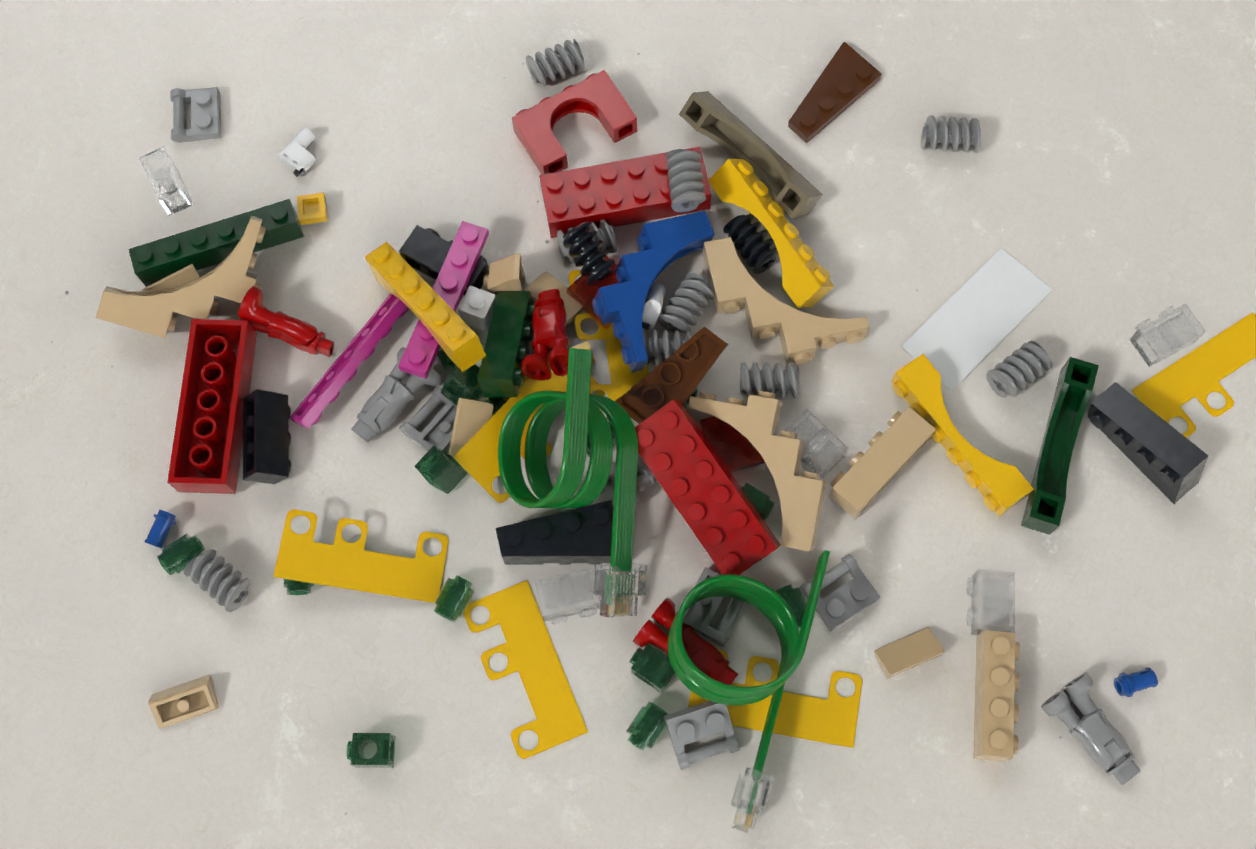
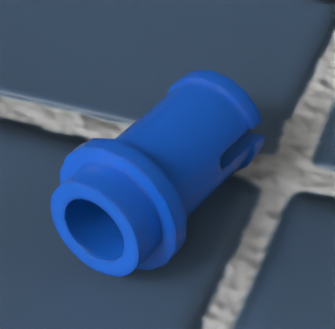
[144,509,176,549]
[1114,667,1158,697]

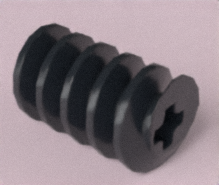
[723,213,778,274]
[563,221,617,286]

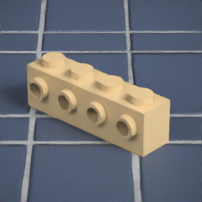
[829,407,936,519]
[973,630,1020,762]

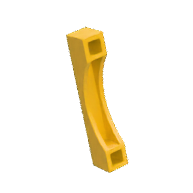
[708,158,835,309]
[364,242,486,372]
[891,354,1034,517]

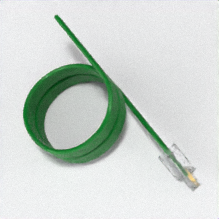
[498,348,647,618]
[668,550,830,833]

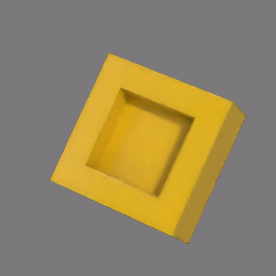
[297,192,328,225]

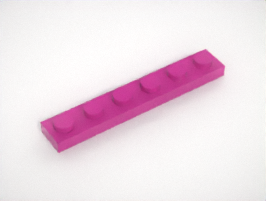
[398,221,489,379]
[290,293,409,429]

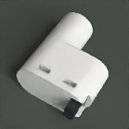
[277,127,316,177]
[642,283,666,330]

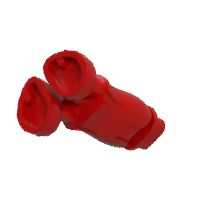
[238,286,334,357]
[521,289,569,381]
[632,597,738,685]

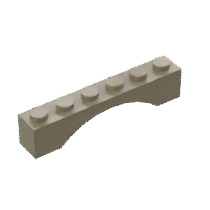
[679,91,823,219]

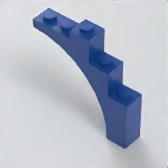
[593,211,714,373]

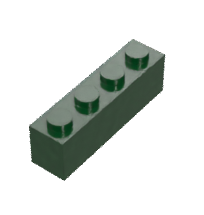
[477,291,535,397]

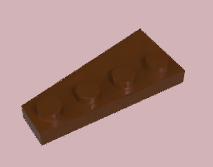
[788,42,882,143]
[615,327,729,424]

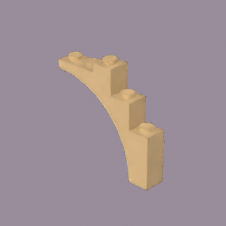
[96,216,266,338]
[703,237,869,365]
[688,391,827,552]

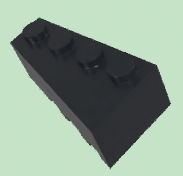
[1088,382,1209,504]
[495,500,613,565]

